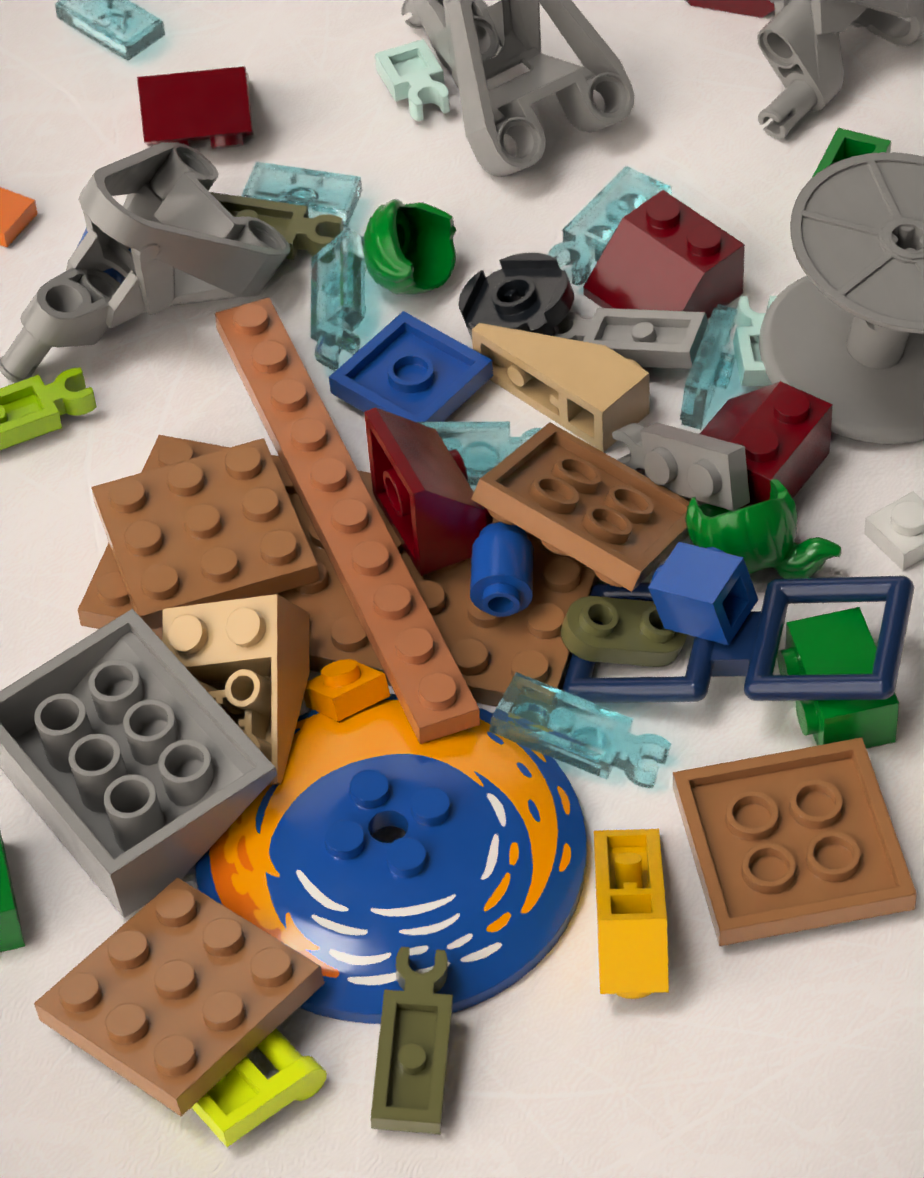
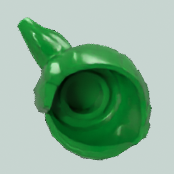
[362,199,456,294]
[685,479,841,579]

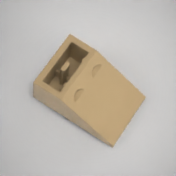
[162,594,309,786]

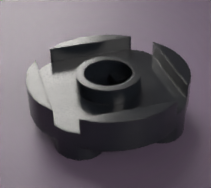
[458,253,574,339]

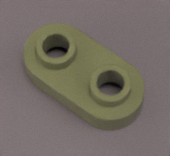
[561,596,687,667]

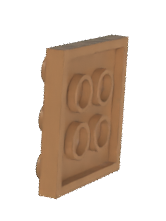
[471,422,690,592]
[91,438,320,630]
[673,738,917,946]
[34,877,324,1117]

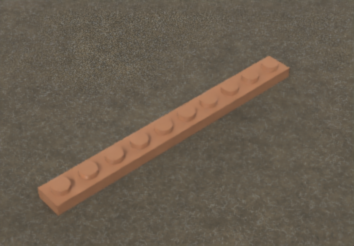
[215,297,480,744]

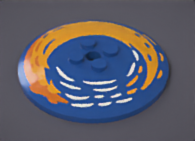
[195,694,587,1024]

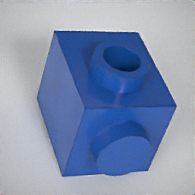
[648,542,759,646]

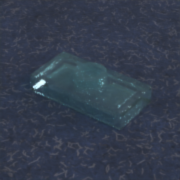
[55,0,165,61]
[241,162,362,228]
[680,304,738,430]

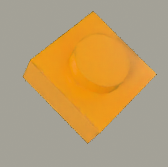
[304,659,391,722]

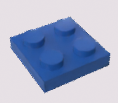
[329,311,493,429]

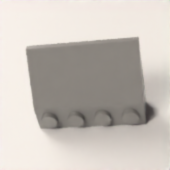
[0,608,277,918]

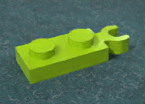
[0,368,97,450]

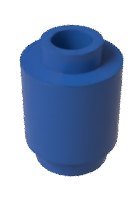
[470,522,534,617]

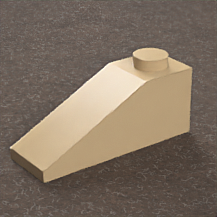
[472,323,650,452]

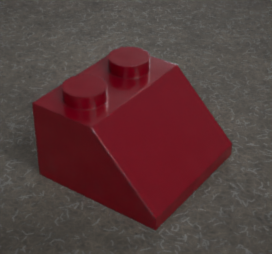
[137,66,254,149]
[583,190,745,319]
[700,381,833,509]
[364,407,493,576]

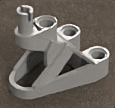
[401,0,635,177]
[757,0,924,139]
[0,142,290,383]

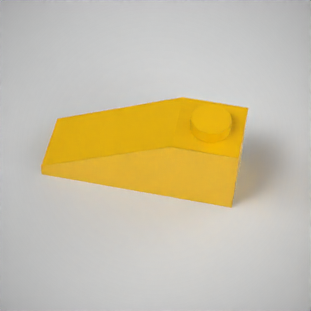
[594,829,669,999]

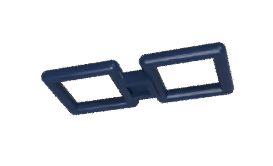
[562,576,914,703]

